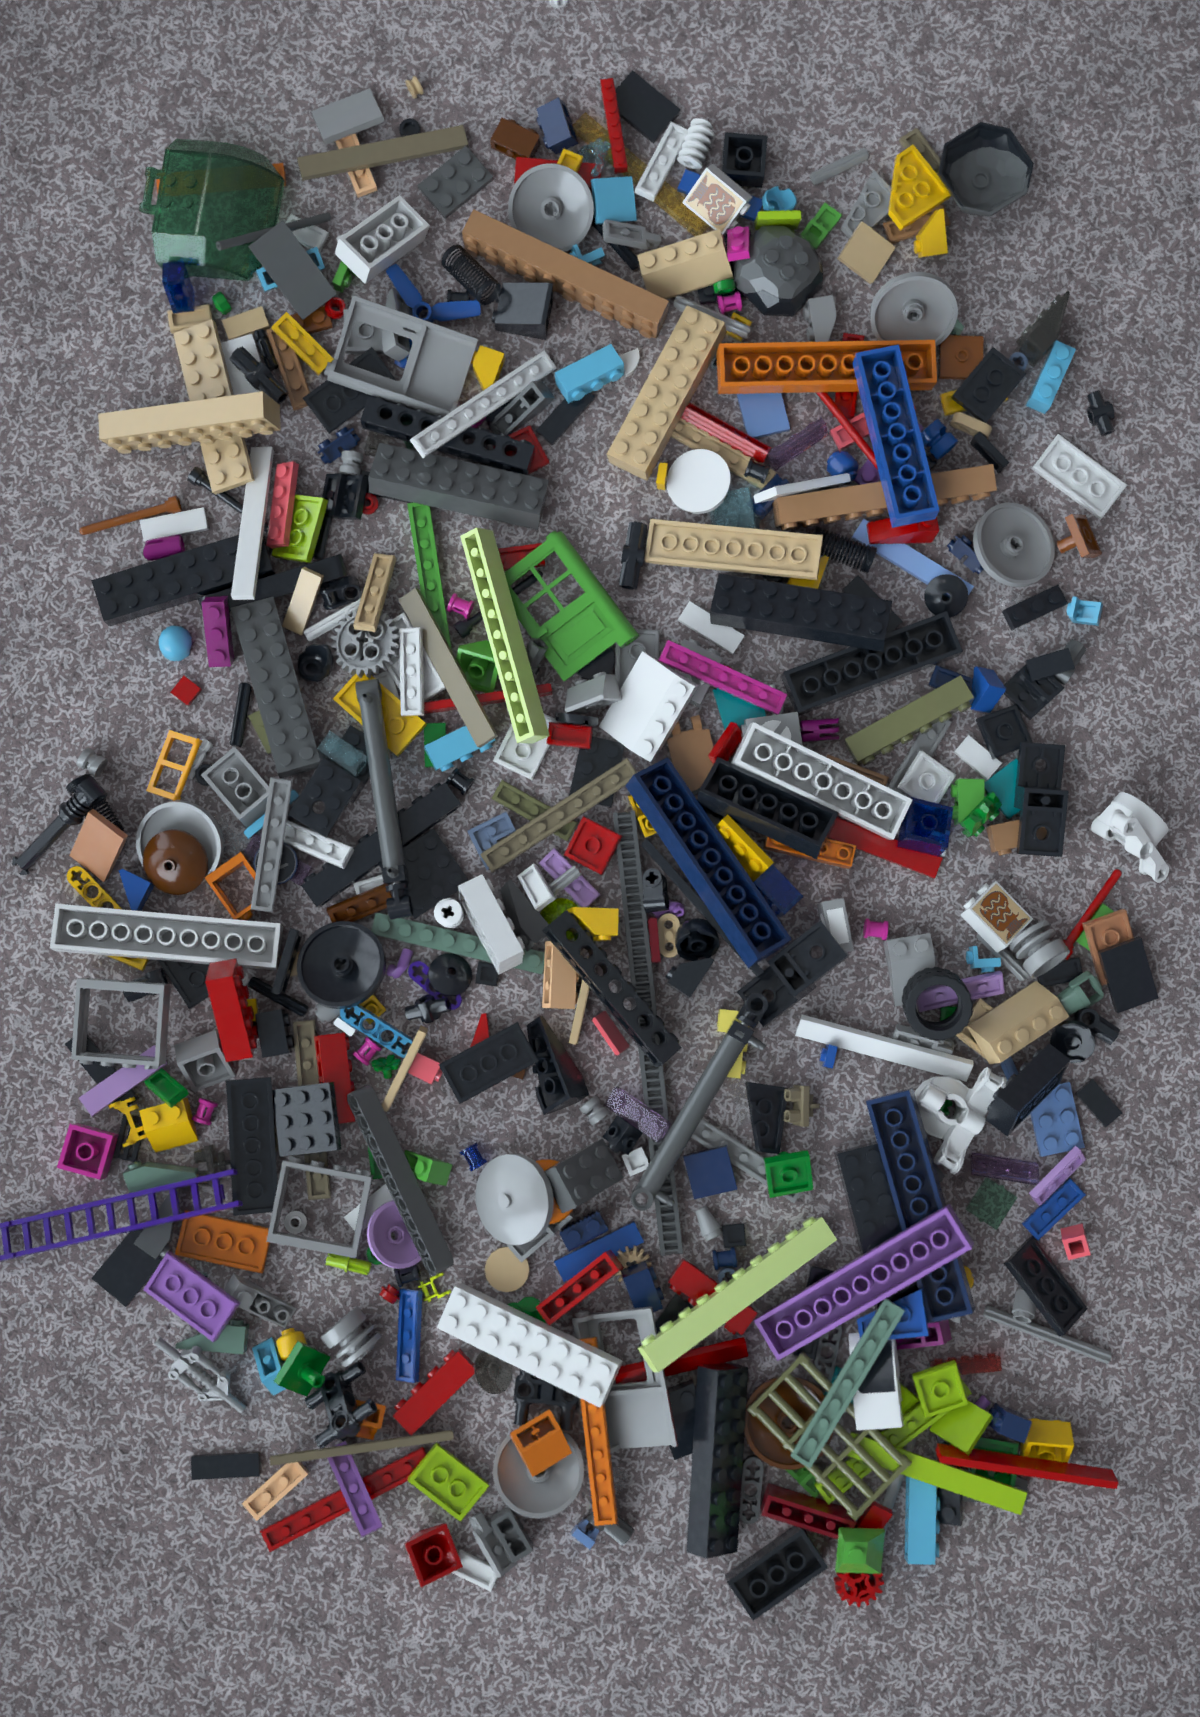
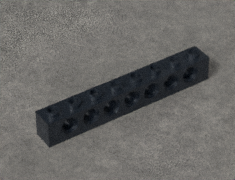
[360,396,535,475]
[542,910,682,1067]

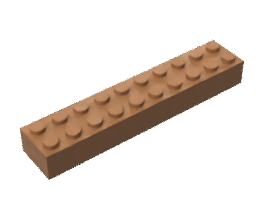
[462,209,669,339]
[772,464,997,531]

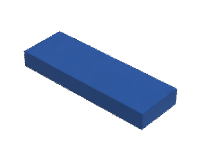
[1021,1178,1086,1240]

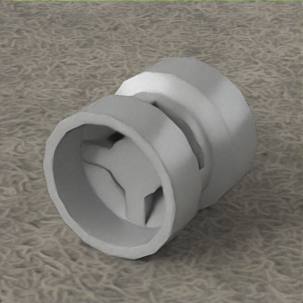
[339,450,363,476]
[76,747,108,777]
[579,1095,610,1126]

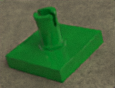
[763,1150,813,1198]
[273,1341,331,1397]

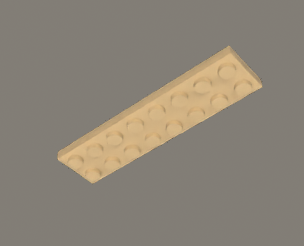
[173,319,255,495]
[644,519,823,580]

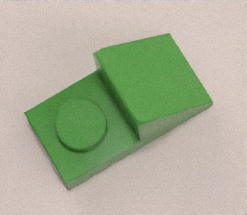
[332,260,358,293]

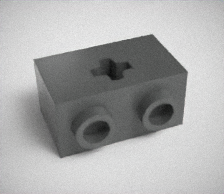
[490,1506,534,1563]

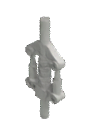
[154,1337,246,1413]

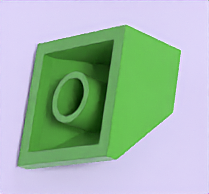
[456,640,499,693]
[835,1528,885,1574]

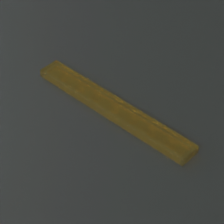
[573,112,709,237]

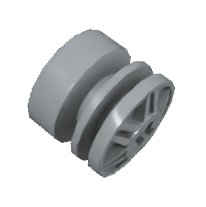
[1009,920,1070,978]
[320,1306,382,1368]

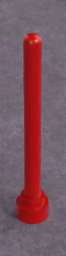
[1062,869,1122,960]

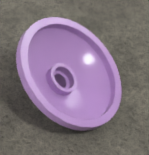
[367,1200,421,1269]

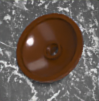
[143,829,208,895]

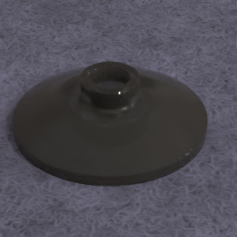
[474,1351,512,1394]

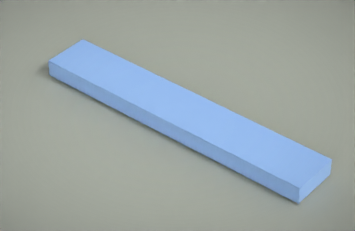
[852,518,974,598]

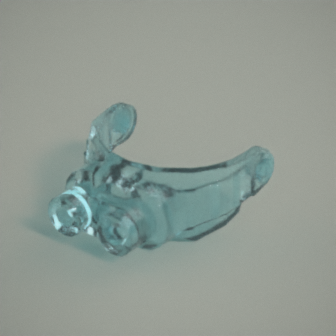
[577,138,611,177]

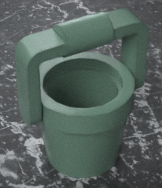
[1056,971,1104,1015]

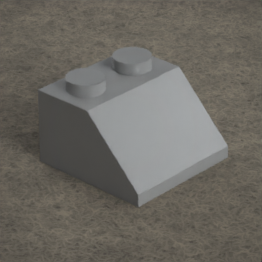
[565,672,622,714]
[174,1030,236,1092]

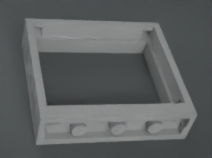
[71,978,171,1069]
[266,1156,373,1258]

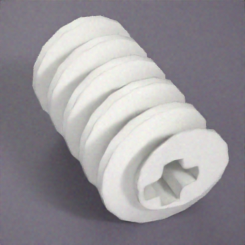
[677,118,715,169]
[434,898,464,928]

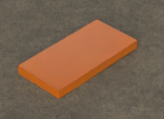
[175,1210,270,1274]

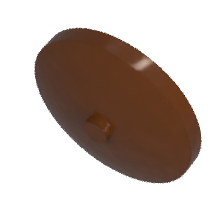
[744,1376,834,1470]

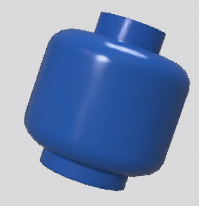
[827,451,859,483]

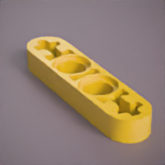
[67,866,123,910]

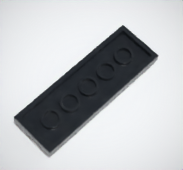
[226,1077,277,1216]

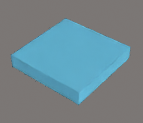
[591,176,637,224]

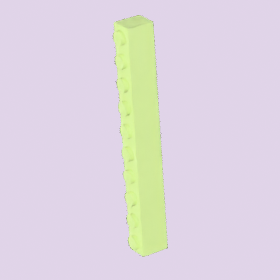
[460,528,550,743]
[638,1216,837,1372]

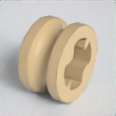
[405,76,424,99]

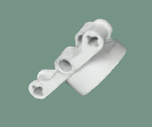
[1091,792,1169,883]
[914,1067,1007,1174]

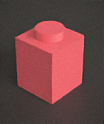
[408,1052,443,1084]
[1060,1224,1091,1260]

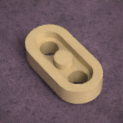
[658,913,680,958]

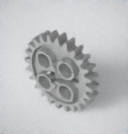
[330,610,400,678]

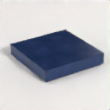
[683,1145,738,1199]

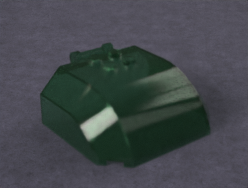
[139,139,285,281]

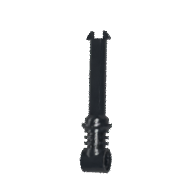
[12,777,107,875]

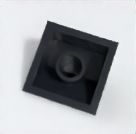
[665,958,714,998]

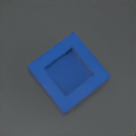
[819,1045,838,1069]

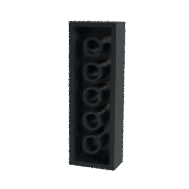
[697,757,839,860]

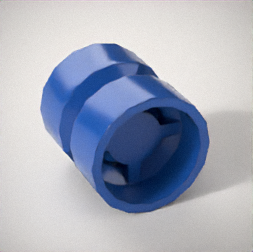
[921,419,959,460]

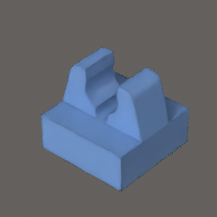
[571,1518,599,1550]

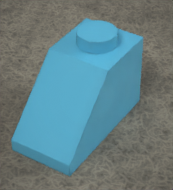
[252,1337,286,1396]

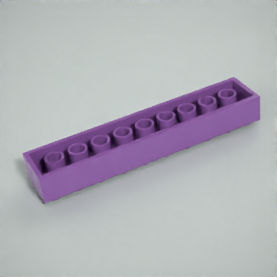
[754,1204,974,1361]

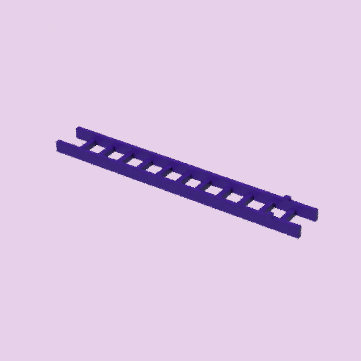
[0,1169,243,1262]

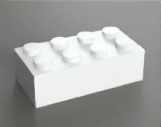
[335,195,430,284]
[458,874,525,975]

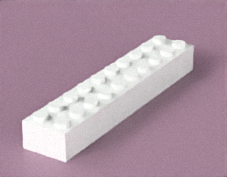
[50,904,283,970]

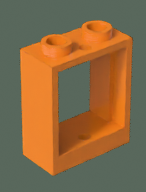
[204,852,256,920]

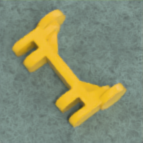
[108,1097,147,1148]

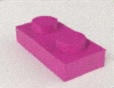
[727,226,750,262]

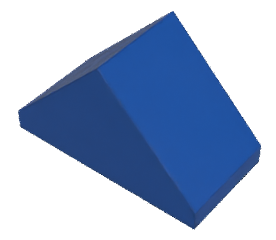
[971,666,1006,713]
[119,869,154,911]

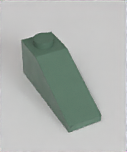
[123,1161,199,1193]
[175,1319,249,1354]

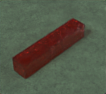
[930,1353,1002,1375]

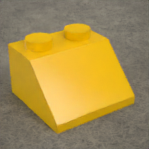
[567,907,619,941]
[139,1098,199,1153]
[1020,1418,1074,1463]

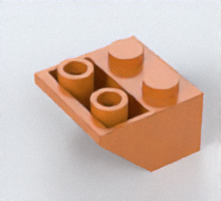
[510,1409,572,1477]

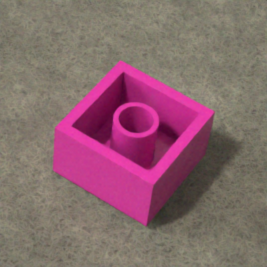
[57,1123,118,1180]

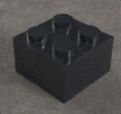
[721,132,768,188]

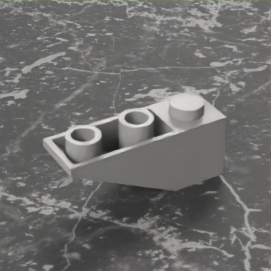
[803,295,837,342]
[224,1273,296,1328]

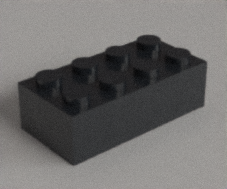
[986,1044,1071,1137]
[725,1526,828,1621]

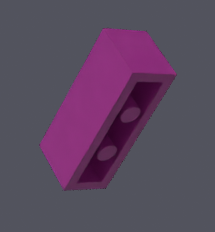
[201,596,234,667]

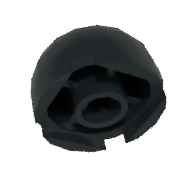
[675,918,719,961]

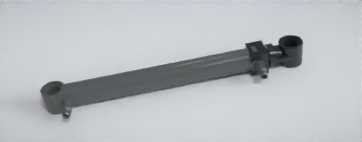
[355,678,413,920]
[631,993,768,1211]

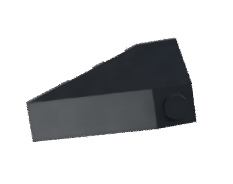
[526,1016,589,1115]

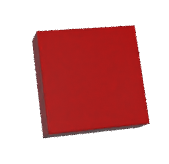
[170,676,202,707]

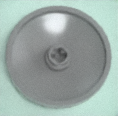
[508,164,594,252]
[870,272,958,346]
[973,503,1055,587]
[136,800,224,883]
[475,1153,554,1245]
[493,1430,584,1519]

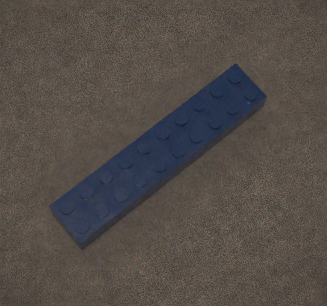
[626,757,792,968]
[866,1088,976,1324]

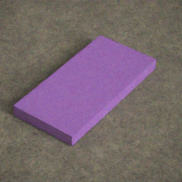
[143,1251,240,1342]

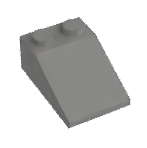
[201,747,269,828]
[883,933,936,1006]

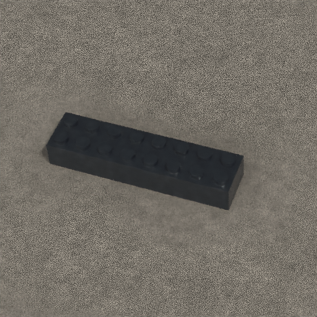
[91,535,276,626]
[710,573,892,652]
[781,611,963,716]
[834,1141,919,1310]
[686,1362,748,1559]

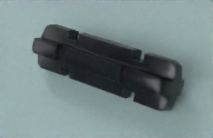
[254,329,278,371]

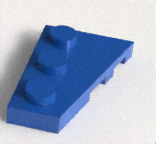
[857,1289,929,1340]

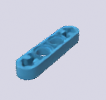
[340,1005,413,1058]

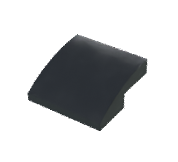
[322,473,369,520]
[1004,657,1064,720]

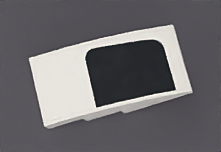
[849,1332,904,1430]

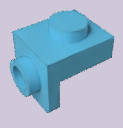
[570,244,605,266]
[1067,596,1103,626]
[966,946,1001,972]

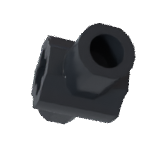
[1087,391,1115,436]
[405,994,451,1024]

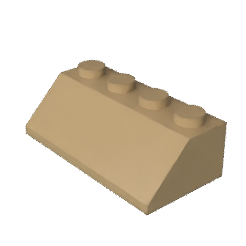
[637,229,734,299]
[967,981,1069,1064]

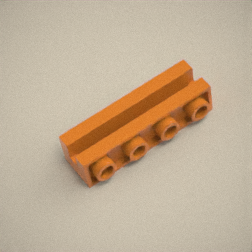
[763,836,856,869]

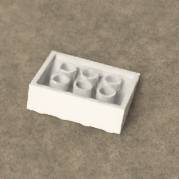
[599,651,699,762]

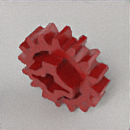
[833,1571,884,1607]

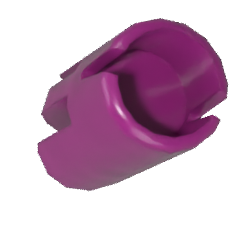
[143,534,185,561]
[799,718,840,742]

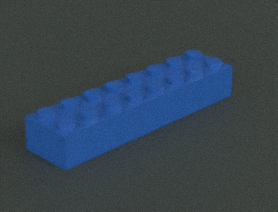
[853,345,940,528]

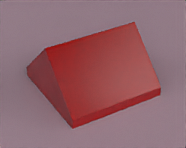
[404,1523,463,1588]

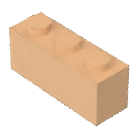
[542,941,579,1009]

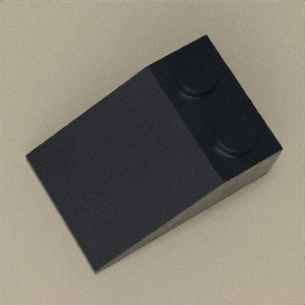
[667,1379,696,1460]

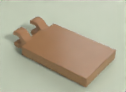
[667,715,713,799]

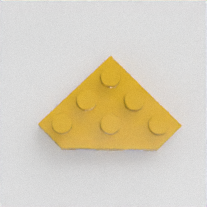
[888,144,951,230]

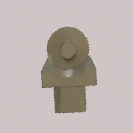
[784,1084,820,1127]

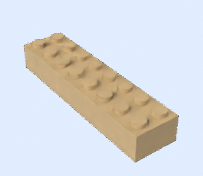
[607,305,726,481]
[98,391,281,454]

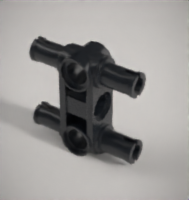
[305,1361,377,1449]
[513,1369,579,1431]

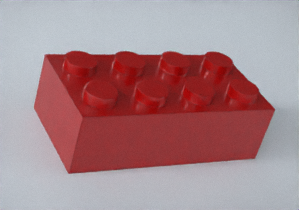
[205,958,259,1062]

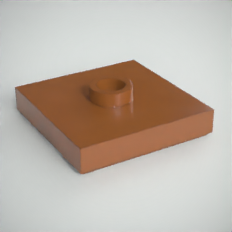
[939,335,984,380]

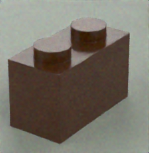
[490,117,541,160]

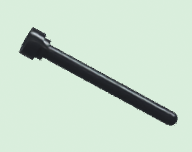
[187,467,269,533]
[453,570,543,639]

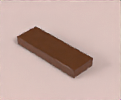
[326,884,392,923]

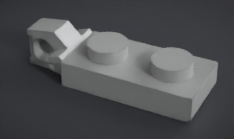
[602,219,661,250]
[891,1024,954,1055]
[469,1512,517,1578]

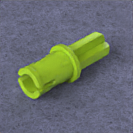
[326,1253,371,1275]

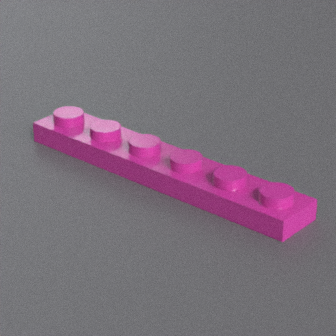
[658,640,787,715]

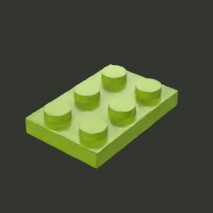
[272,495,328,563]
[407,1442,489,1522]

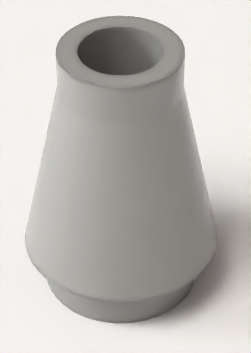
[695,1206,723,1241]

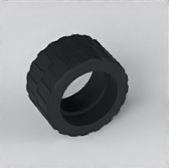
[902,967,973,1040]

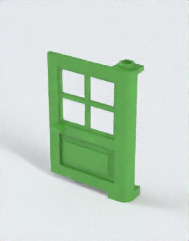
[505,531,640,682]

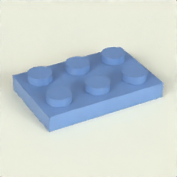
[1030,1082,1085,1157]

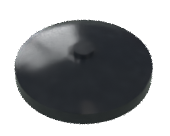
[297,921,386,1009]

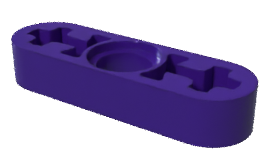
[408,961,462,1010]

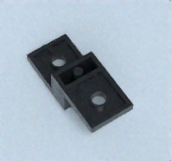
[288,725,370,838]
[1014,742,1069,857]
[737,921,849,1028]

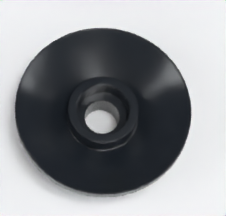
[924,574,968,618]
[428,953,472,996]

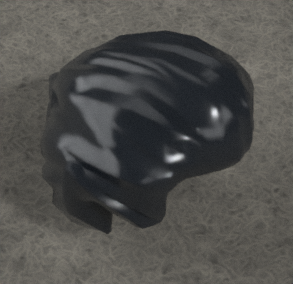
[297,643,333,682]

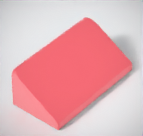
[592,1011,629,1056]

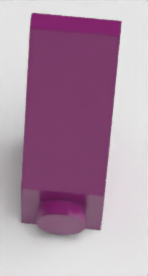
[895,1319,952,1350]

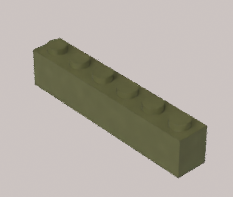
[845,675,974,766]

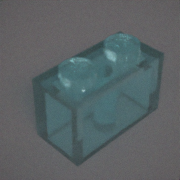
[317,731,368,777]

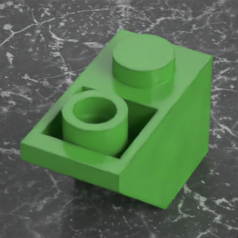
[951,779,985,825]
[404,1150,453,1186]

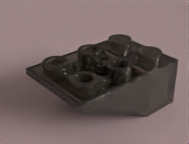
[1015,290,1070,368]

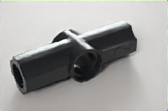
[229,346,289,404]
[619,521,647,590]

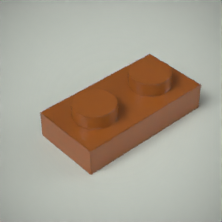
[290,306,333,334]

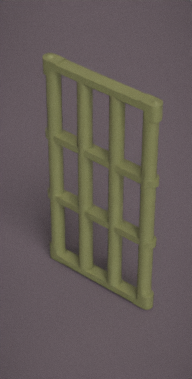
[747,1352,912,1521]

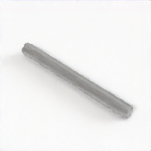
[983,1306,1112,1364]

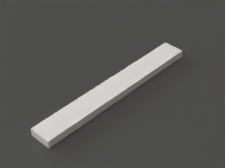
[410,350,557,458]
[231,447,274,600]
[795,1015,973,1082]

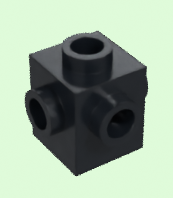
[603,1115,643,1155]

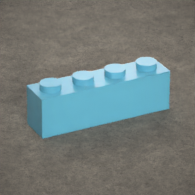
[905,1476,940,1565]

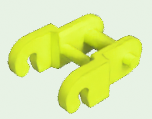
[418,1272,451,1302]

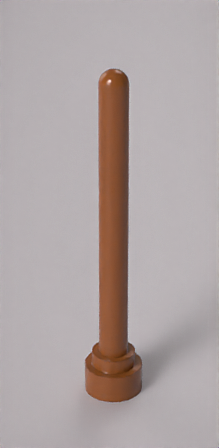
[79,495,182,535]

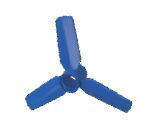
[386,264,481,369]

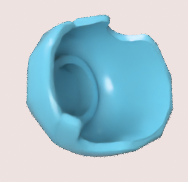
[762,186,797,211]
[159,625,192,661]

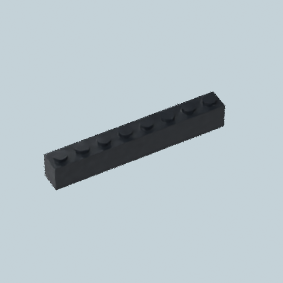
[301,782,462,908]

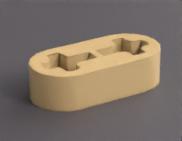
[950,412,992,439]

